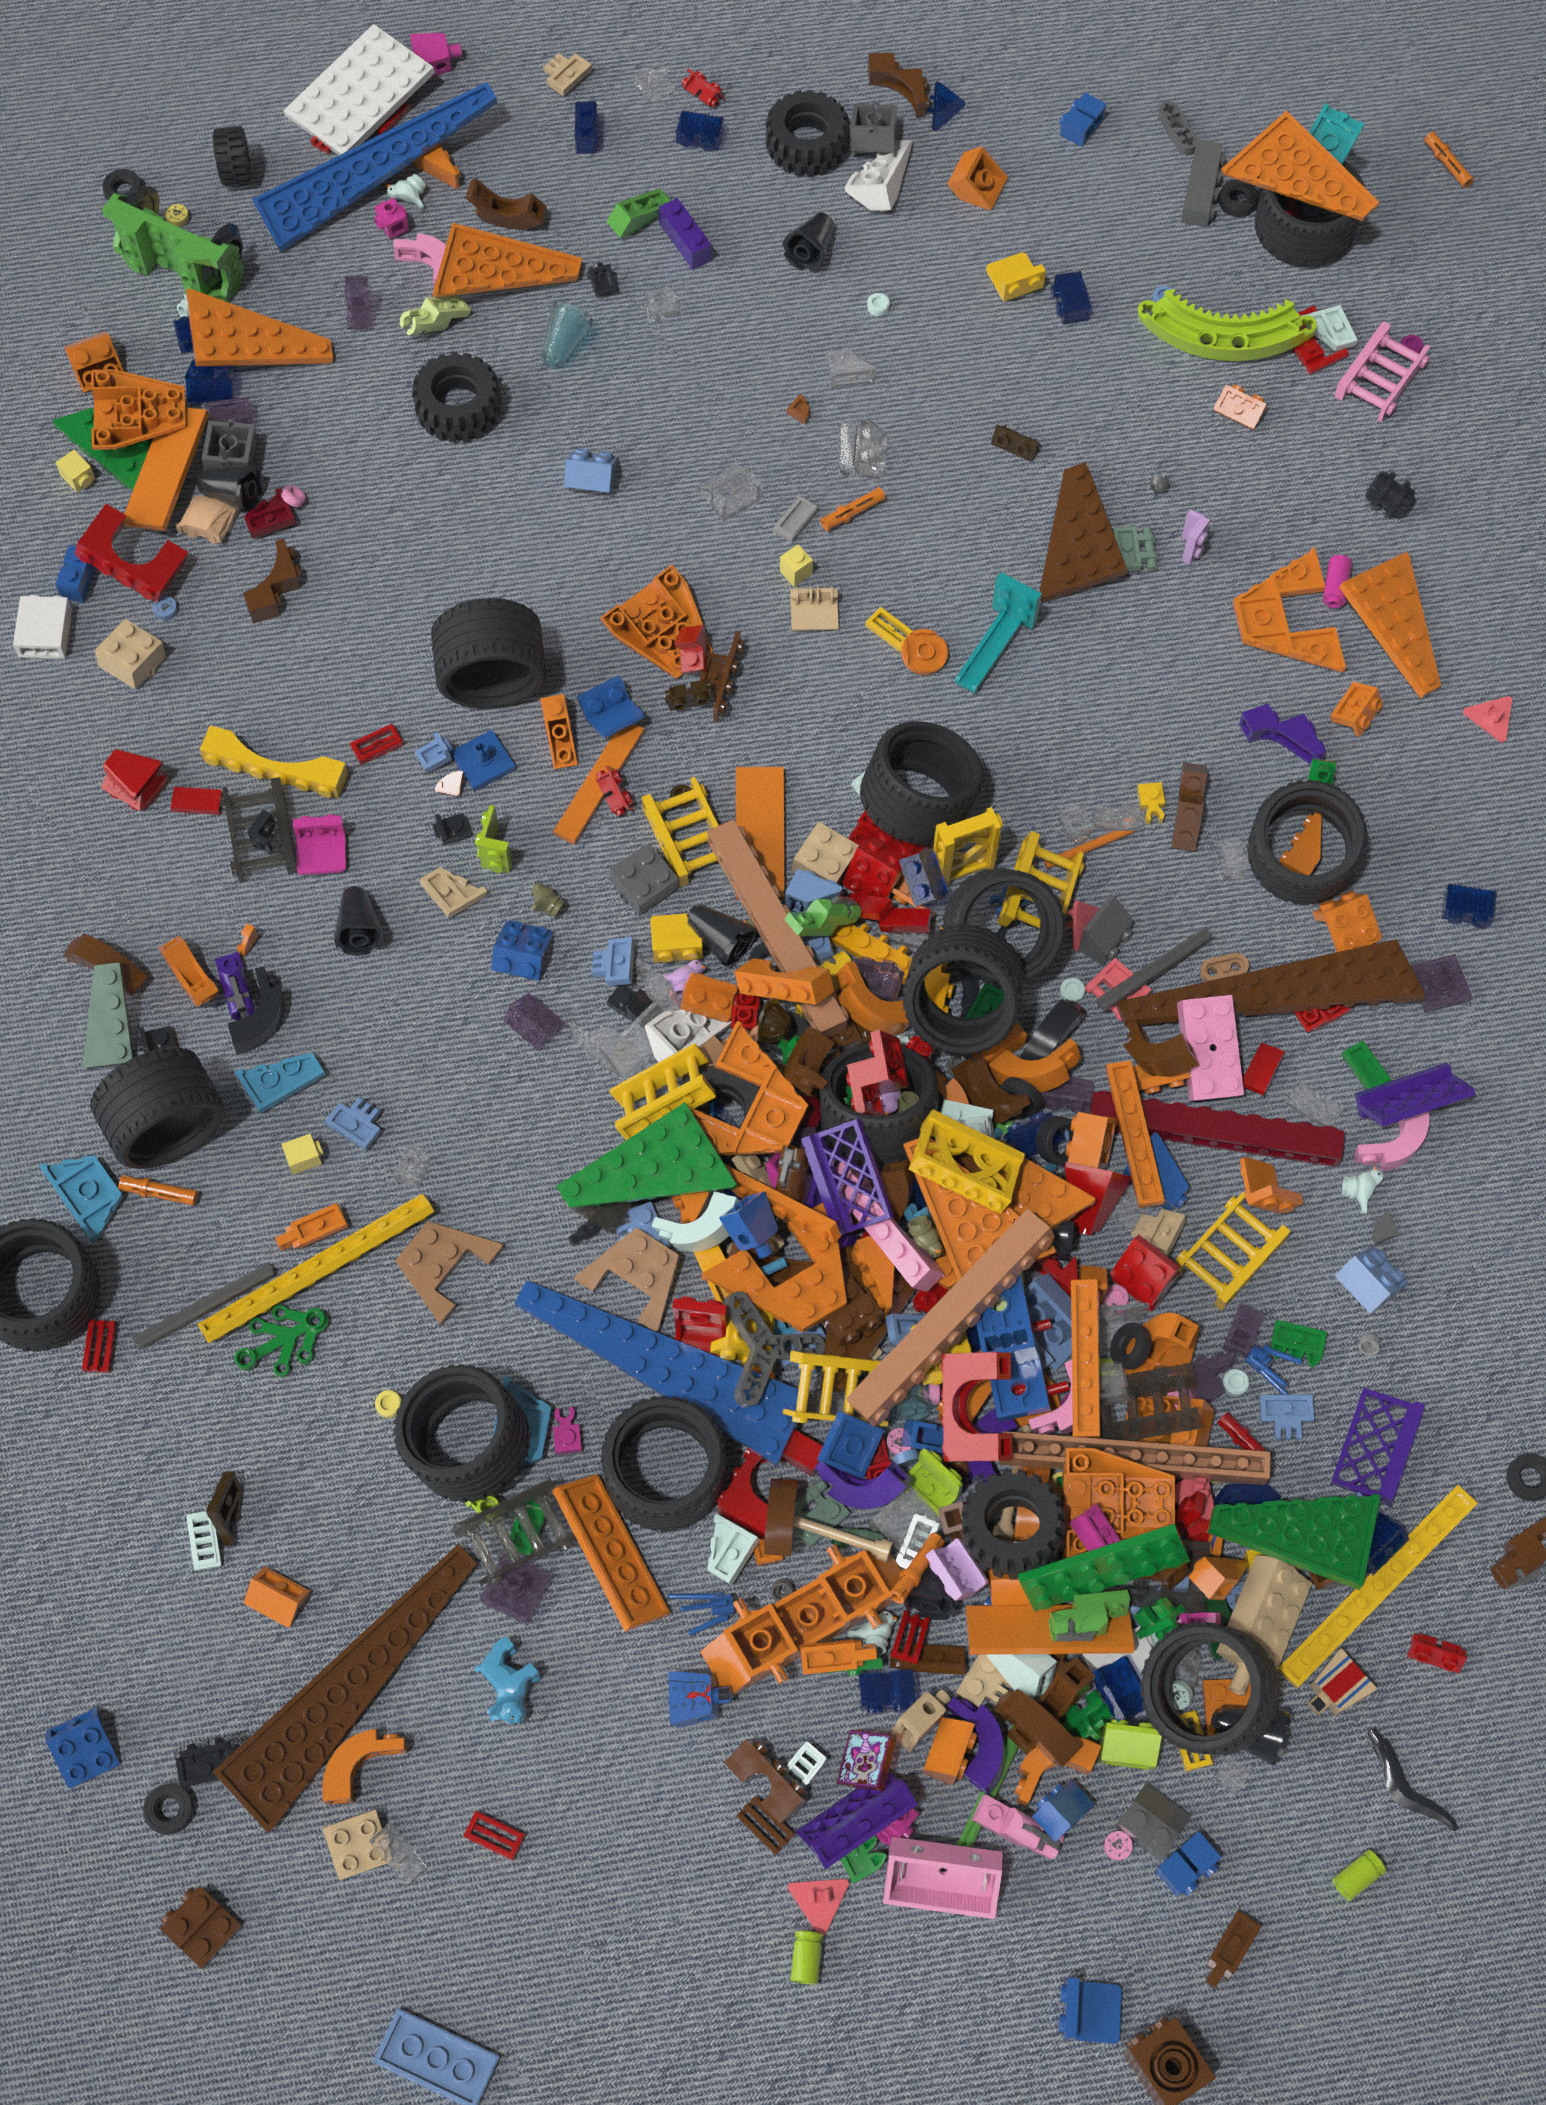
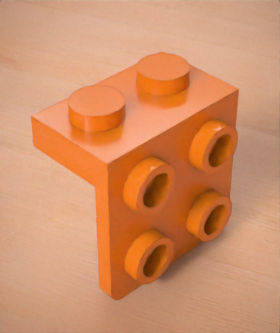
[1312,890,1382,952]
[1240,1157,1304,1214]

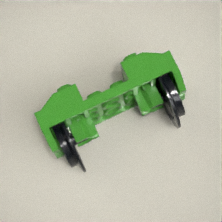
[102,186,244,303]

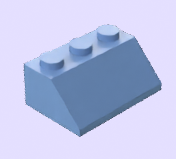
[1024,1274,1100,1371]

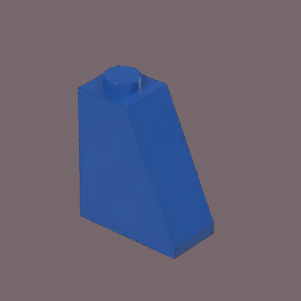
[1123,1132,1189,1211]

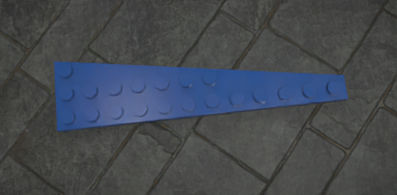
[252,82,498,252]
[515,1280,809,1467]

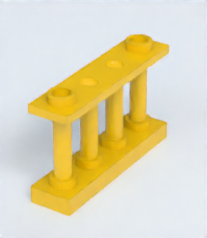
[641,777,718,887]
[997,831,1084,931]
[609,1043,716,1140]
[1175,1192,1291,1311]
[783,1351,888,1426]

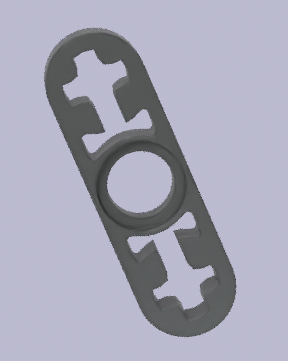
[1158,101,1198,156]

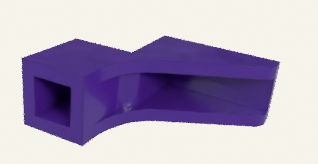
[1239,703,1326,765]

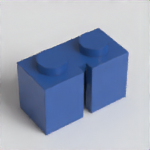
[1059,92,1107,147]
[55,545,96,603]
[901,1419,944,1454]
[1032,1780,1095,1842]
[1155,1832,1222,1897]

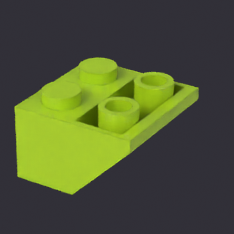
[1098,1719,1161,1771]

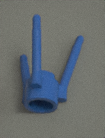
[1246,1344,1302,1395]
[668,1592,734,1635]

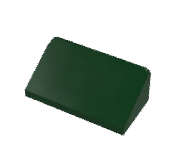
[965,983,1004,1018]

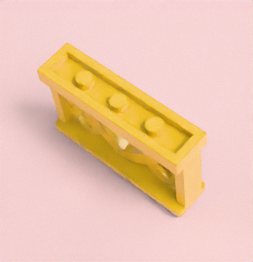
[931,807,1003,890]
[909,1110,1025,1213]

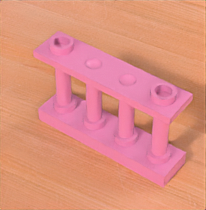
[1334,321,1430,422]

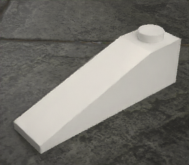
[844,140,912,212]
[645,997,735,1062]

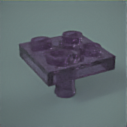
[1410,954,1473,1013]
[479,1553,552,1626]

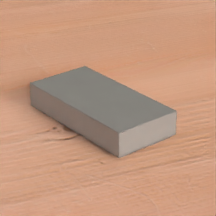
[773,495,818,543]

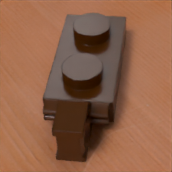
[890,1644,965,1675]
[1204,1910,1262,1989]

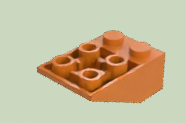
[1122,1392,1214,1447]

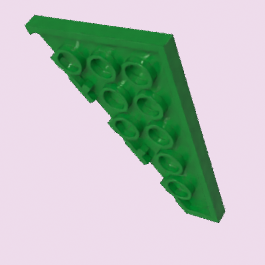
[556,1102,738,1209]
[1207,1494,1381,1590]

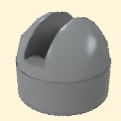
[1358,1333,1380,1356]

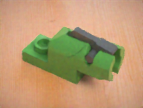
[784,895,861,936]
[1048,1590,1130,1642]

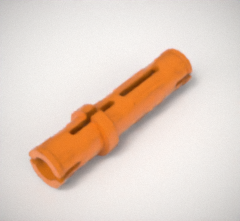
[1424,131,1474,188]
[820,487,885,531]
[119,1175,198,1206]
[889,1533,945,1604]

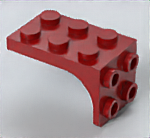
[843,828,931,898]
[672,1296,728,1358]

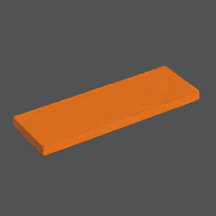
[124,408,209,531]
[735,767,784,900]
[552,1474,670,1632]
[965,1605,1135,1655]

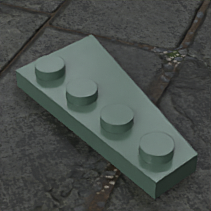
[82,962,134,1068]

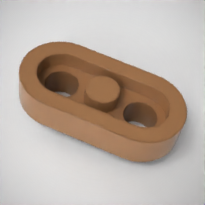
[1200,953,1249,982]

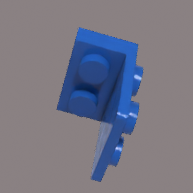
[576,675,645,738]
[46,1707,119,1788]

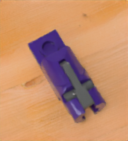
[215,952,255,1021]

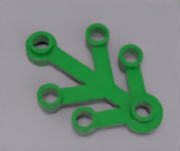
[234,1305,328,1378]

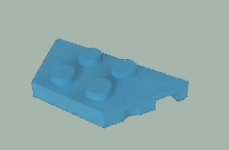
[39,1155,123,1244]
[492,1376,552,1466]

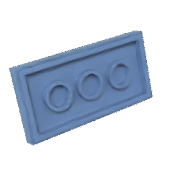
[372,2008,500,2105]

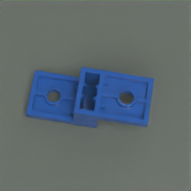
[976,1275,1051,1422]

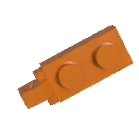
[275,1203,348,1251]
[800,1639,877,1675]

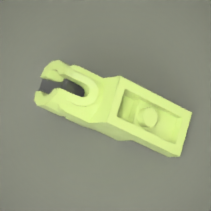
[400,295,471,335]

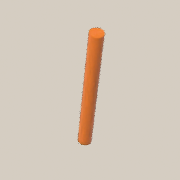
[1043,824,1134,869]

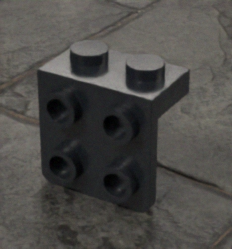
[174,1737,232,1788]

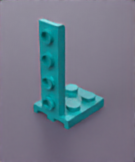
[1309,103,1365,165]
[955,572,1042,694]

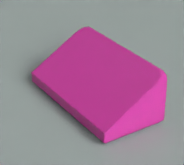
[1070,1503,1121,1551]

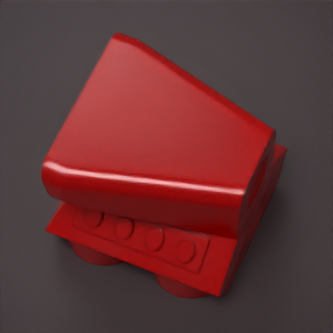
[101,749,168,811]

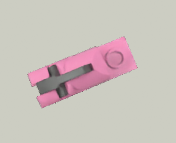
[972,1795,1064,1860]

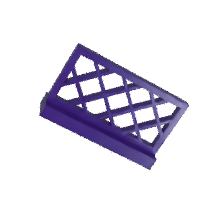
[1355,1063,1476,1126]
[801,1118,894,1235]
[1331,1388,1425,1508]
[795,1768,917,1869]

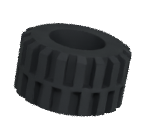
[213,126,252,186]

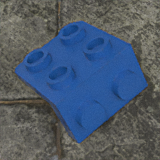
[491,921,553,981]
[1058,1977,1122,2044]

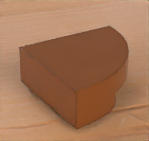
[787,394,809,425]

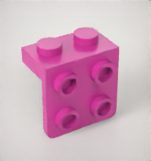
[293,814,346,875]

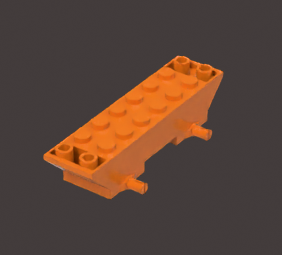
[700,1544,901,1696]

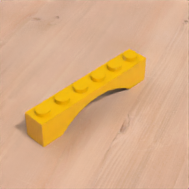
[200,725,348,798]

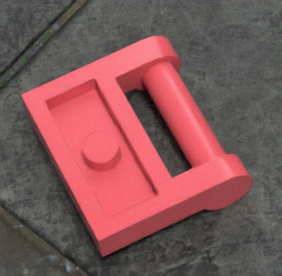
[1085,958,1152,1022]

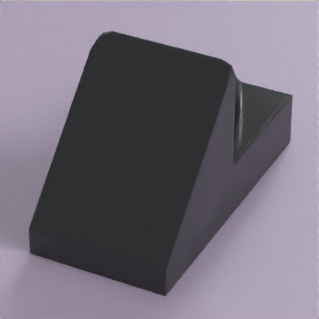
[606,985,661,1030]

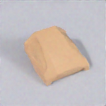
[176,496,239,544]

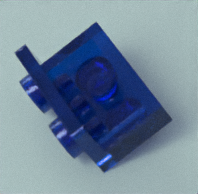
[1092,1656,1145,1723]

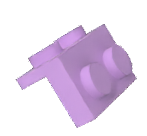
[1182,509,1210,565]
[925,1538,988,1601]

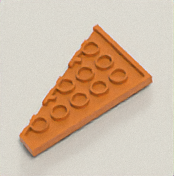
[1221,110,1380,221]
[432,222,582,297]
[186,289,333,366]
[1339,552,1441,699]
[903,1137,1056,1282]
[935,1157,1096,1290]

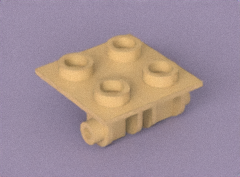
[790,586,839,631]
[322,1809,393,1880]

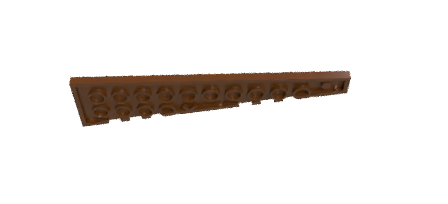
[1117,939,1425,1026]
[213,1544,476,1834]

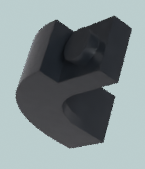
[227,966,285,1055]
[1019,999,1087,1061]

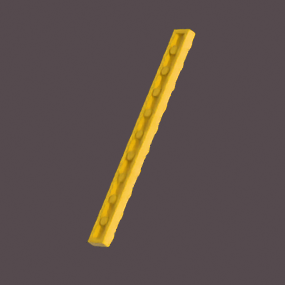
[197,1194,434,1343]
[1278,1485,1478,1689]

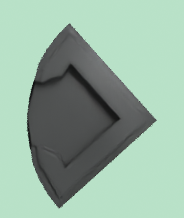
[1372,1211,1400,1245]

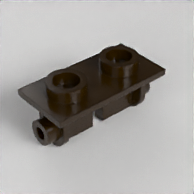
[991,424,1040,462]
[664,679,716,711]

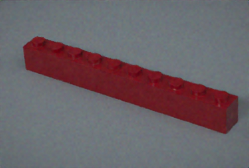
[1089,1091,1344,1167]

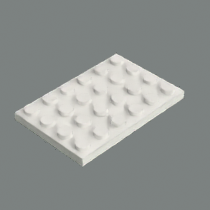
[284,24,435,155]

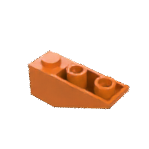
[413,143,461,189]
[540,694,578,769]
[1279,812,1321,876]
[851,1236,894,1318]
[1189,1556,1249,1600]

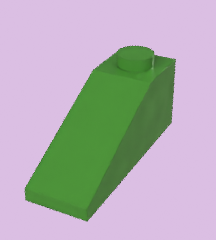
[606,188,671,238]

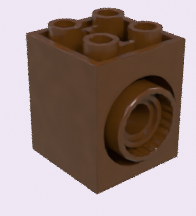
[1122,2017,1216,2105]

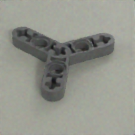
[724,1291,825,1407]

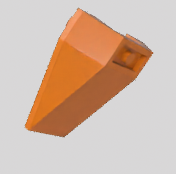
[91,369,186,450]
[600,564,713,679]
[1063,1448,1175,1558]

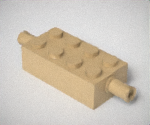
[1216,1555,1312,1696]

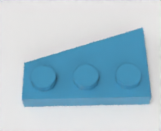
[234,1053,326,1114]

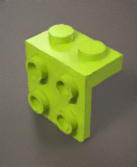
[475,804,512,873]
[905,1448,963,1519]

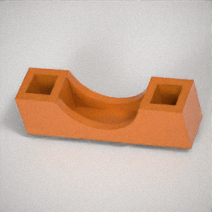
[734,958,834,1005]

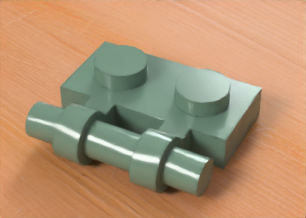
[1113,526,1158,571]
[793,1480,850,1549]

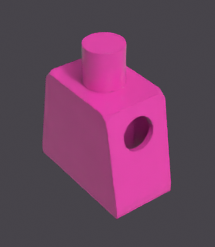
[410,33,462,78]

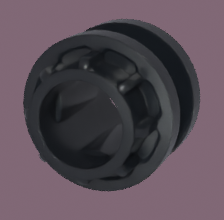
[1365,471,1416,518]

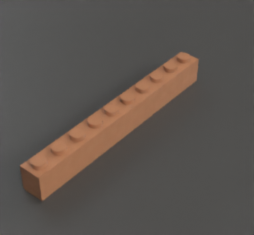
[707,819,849,1038]
[846,1208,1055,1427]
[999,1431,1270,1485]

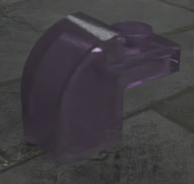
[345,276,372,330]
[1221,1303,1264,1359]
[1187,1351,1236,1403]

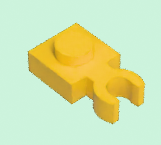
[1137,782,1165,824]

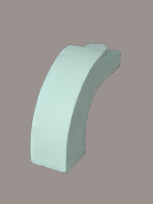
[652,1192,740,1252]

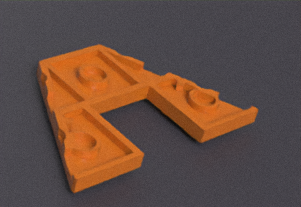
[1233,547,1346,672]
[692,1021,808,1156]
[701,1202,847,1333]

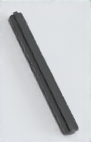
[1097,929,1212,1010]
[132,1263,275,1350]

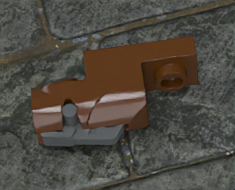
[775,1145,813,1223]
[1490,1517,1546,1590]

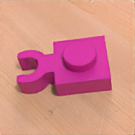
[553,1407,582,1455]

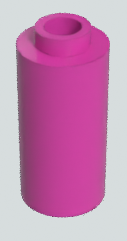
[1322,555,1352,608]

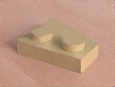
[420,867,487,918]

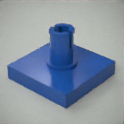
[450,730,516,792]
[817,1411,884,1479]

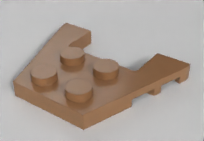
[395,1221,504,1326]
[574,1228,680,1333]

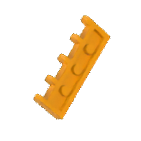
[830,923,912,985]

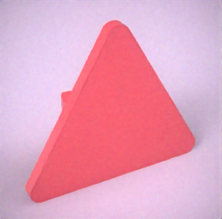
[1463,696,1512,743]
[1066,900,1099,951]
[1175,1478,1214,1520]
[788,1879,849,1937]

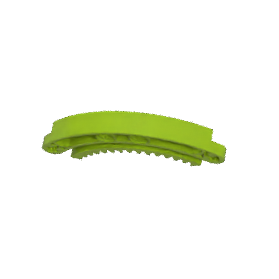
[1138,289,1317,361]

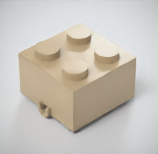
[95,619,166,690]
[791,822,859,884]

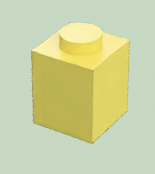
[56,450,95,493]
[780,544,813,587]
[282,1134,323,1175]

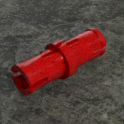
[1216,1412,1266,1451]

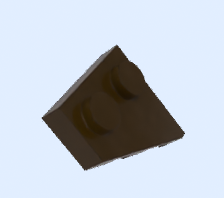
[206,1471,243,1546]

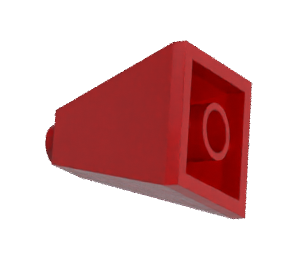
[1065,1162,1131,1236]

